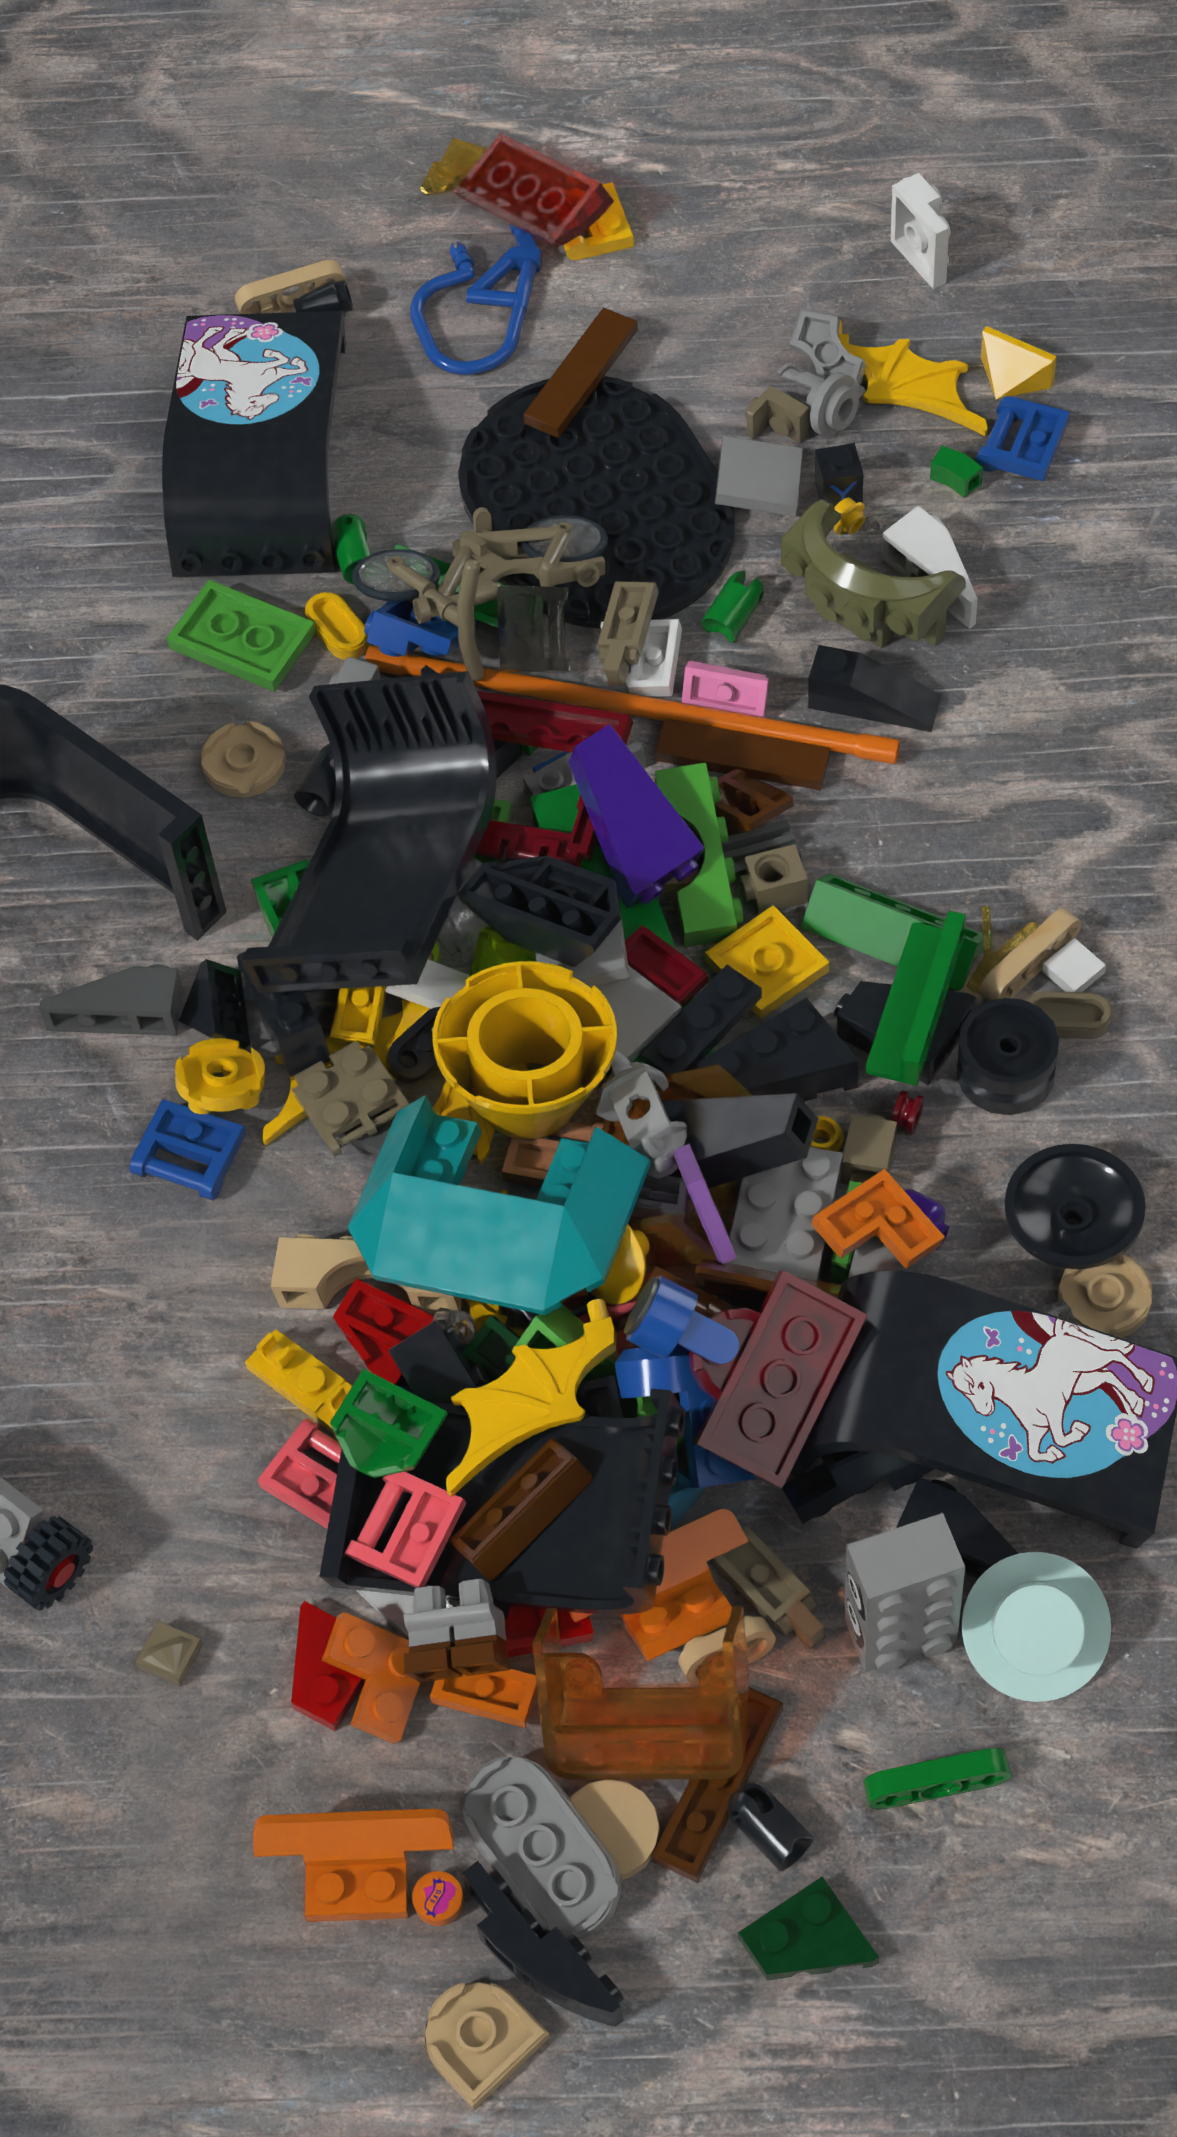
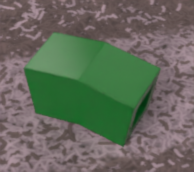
[930,445,983,498]

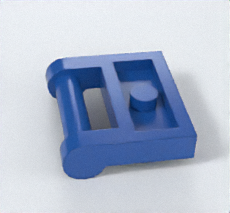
[975,396,1070,481]
[130,1099,246,1201]

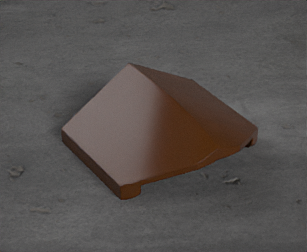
[714,768,794,836]

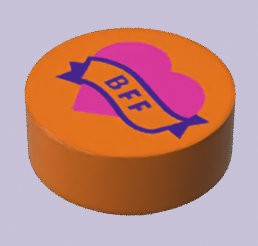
[412,1871,464,1926]

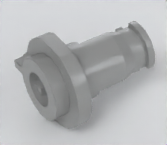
[777,364,865,437]

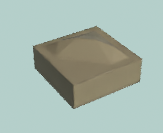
[135,1621,203,1687]

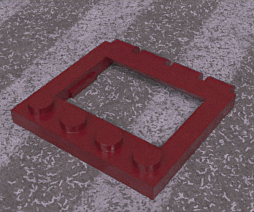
[475,691,634,867]

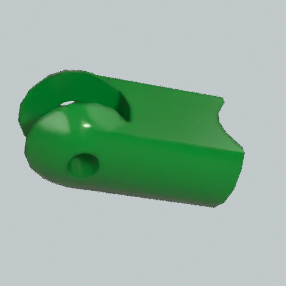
[331,513,374,585]
[701,570,764,643]

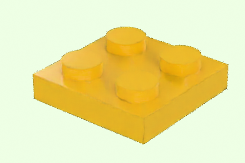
[705,905,829,1019]

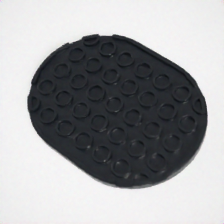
[458,376,735,629]

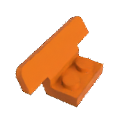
[569,1509,749,1661]
[253,1808,454,1922]

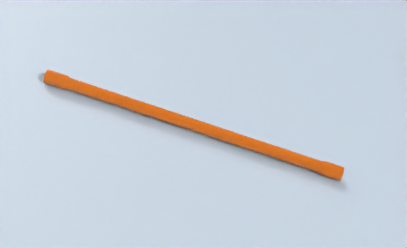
[365,645,900,765]

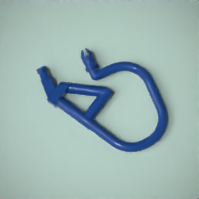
[410,220,542,375]

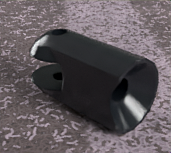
[294,744,336,817]
[728,1783,814,1871]

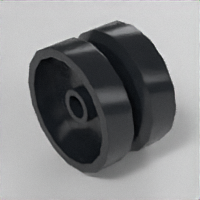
[956,998,1059,1115]

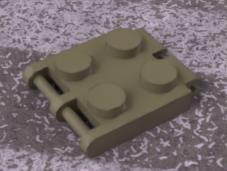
[292,1041,409,1157]

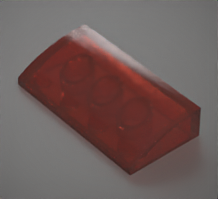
[454,133,614,248]

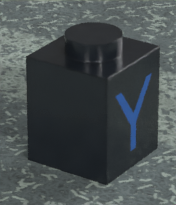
[815,443,864,507]

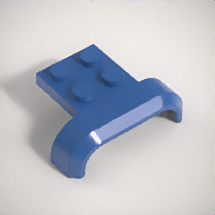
[615,1344,759,1488]

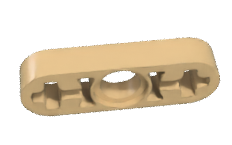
[235,260,347,314]
[979,907,1082,1001]

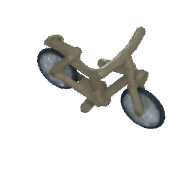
[352,507,608,682]

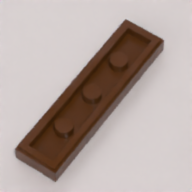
[523,307,638,438]
[655,719,830,791]
[652,1682,783,1883]

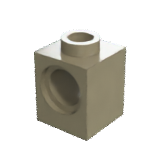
[739,844,808,915]
[841,1114,897,1185]

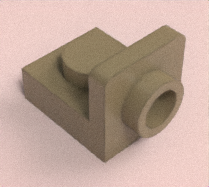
[745,386,810,443]

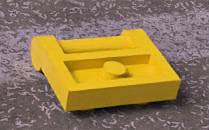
[547,182,634,260]

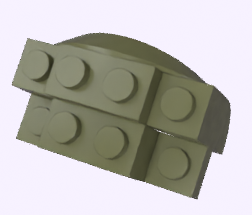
[781,499,966,648]

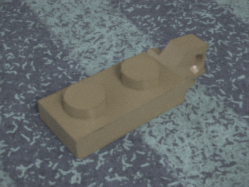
[597,581,659,686]
[710,1526,825,1650]

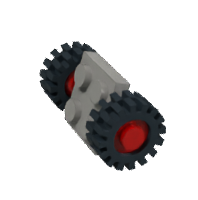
[0,1477,93,1610]

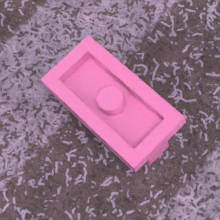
[681,661,769,717]

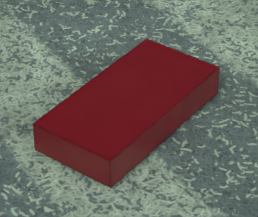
[625,925,709,1008]

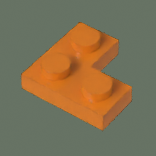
[811,1169,945,1269]
[322,1612,420,1744]
[430,1618,540,1728]

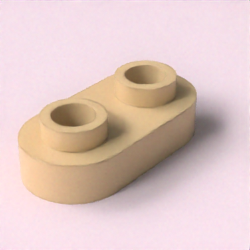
[678,1616,776,1684]

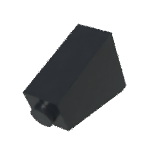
[834,981,976,1086]

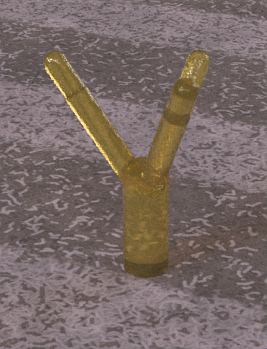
[966,905,1038,995]

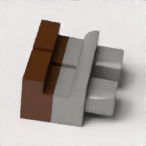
[403,1579,510,1683]

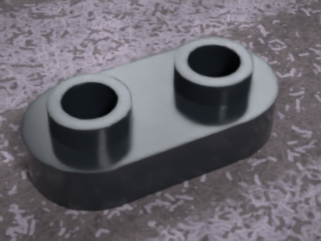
[386,1007,440,1083]

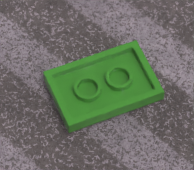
[166,580,316,692]

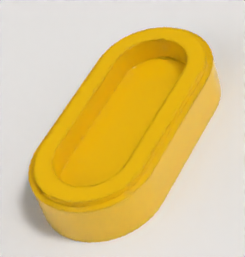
[305,592,369,660]

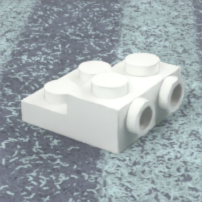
[890,173,951,289]

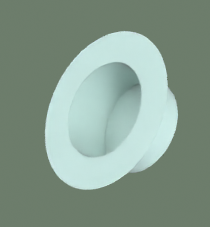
[962,1552,1111,1702]

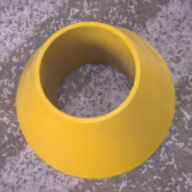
[433,961,617,1139]

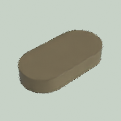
[1026,991,1113,1039]

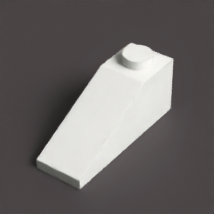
[882,506,978,629]

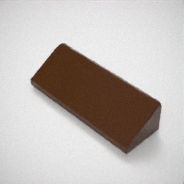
[695,1258,841,1304]
[449,1437,593,1581]

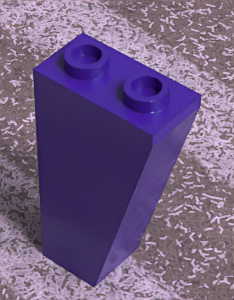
[568,724,704,909]

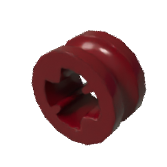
[891,1090,925,1135]

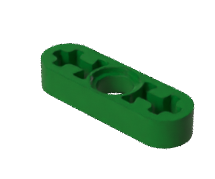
[863,1748,1012,1810]

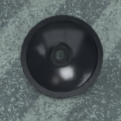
[1004,1144,1146,1269]

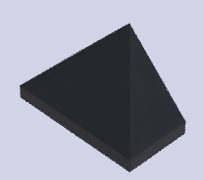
[179,959,250,1048]

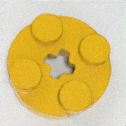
[175,1038,265,1114]

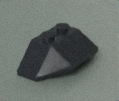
[457,856,621,967]

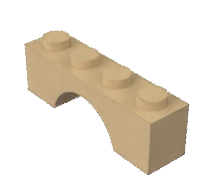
[270,1234,463,1315]

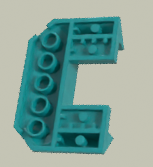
[348,1095,651,1315]

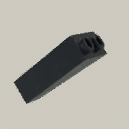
[661,1093,819,1188]

